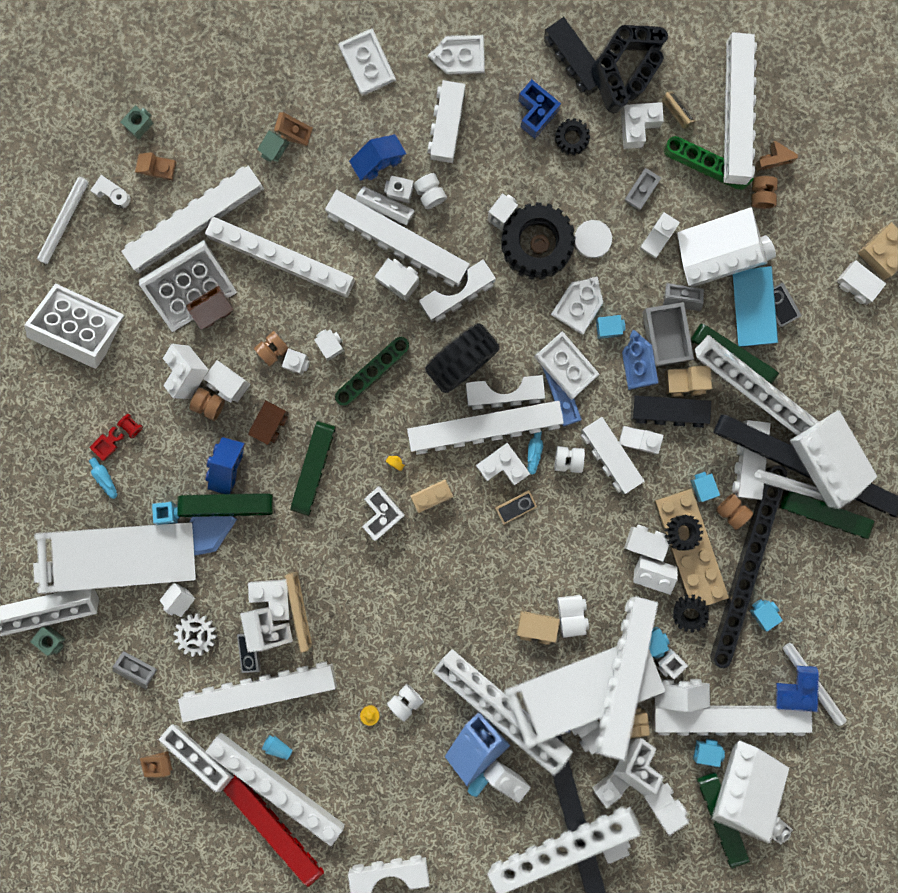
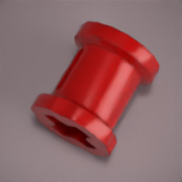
[117,414,143,439]

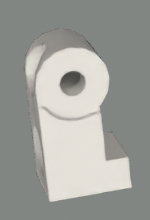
[90,175,130,208]

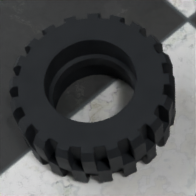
[501,202,575,280]
[425,323,500,393]

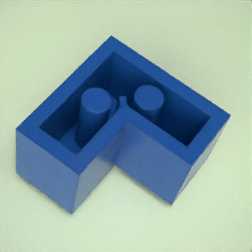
[518,79,561,139]
[349,134,407,180]
[206,437,244,494]
[776,665,819,712]

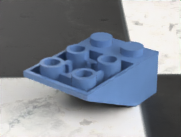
[445,712,510,786]

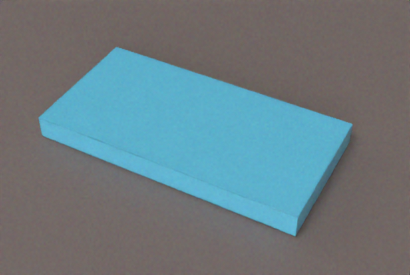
[733,266,778,347]

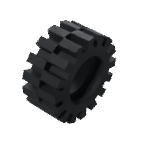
[555,118,590,156]
[665,515,703,551]
[673,595,709,633]

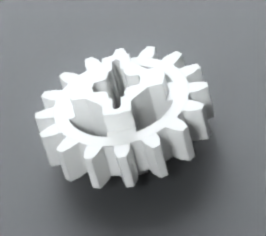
[174,613,217,656]

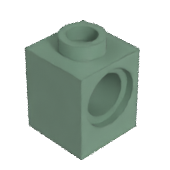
[120,105,153,140]
[257,130,290,162]
[30,625,66,656]

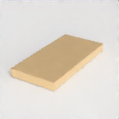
[285,571,312,653]

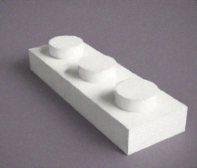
[355,187,415,225]

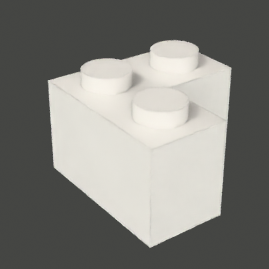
[621,102,664,149]
[375,258,420,302]
[163,344,209,399]
[203,360,251,403]
[476,443,530,486]
[362,486,405,541]
[248,579,292,621]
[240,607,293,652]
[655,679,710,712]
[613,738,663,795]
[643,781,689,835]

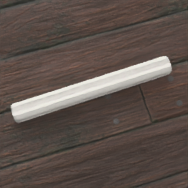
[37,177,88,264]
[755,470,825,501]
[783,643,846,726]

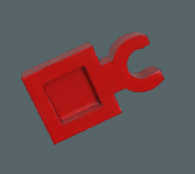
[89,426,125,461]

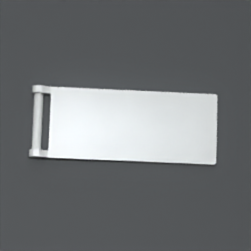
[35,522,196,593]
[504,646,665,748]

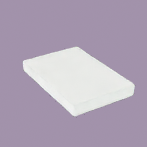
[338,29,396,96]
[534,331,600,400]

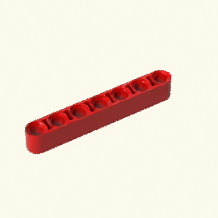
[223,774,324,887]

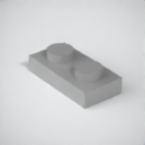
[624,168,661,211]

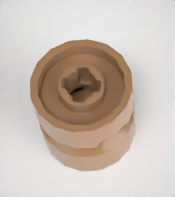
[751,176,778,209]
[254,331,290,367]
[189,387,225,421]
[716,493,753,530]

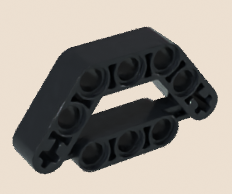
[592,25,668,114]

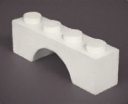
[419,260,496,322]
[466,375,545,410]
[348,855,429,893]

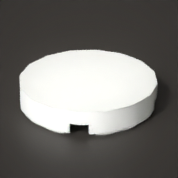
[574,220,612,258]

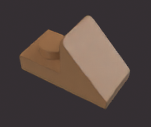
[274,112,312,146]
[755,141,798,172]
[135,152,176,180]
[140,751,173,777]

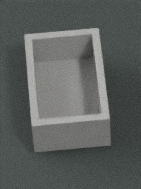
[642,302,694,367]

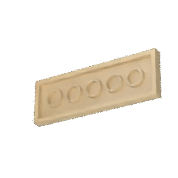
[655,489,729,610]

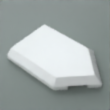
[428,35,485,74]
[551,277,603,335]

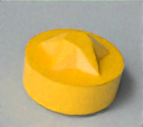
[386,456,405,471]
[360,705,380,726]

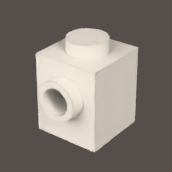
[384,175,414,203]
[314,329,344,361]
[282,349,310,375]
[160,582,195,617]
[656,648,688,679]

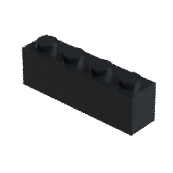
[544,17,598,96]
[630,395,711,428]

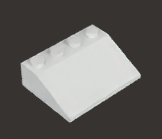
[677,207,768,287]
[139,240,237,332]
[25,284,124,369]
[790,410,877,508]
[712,741,789,843]

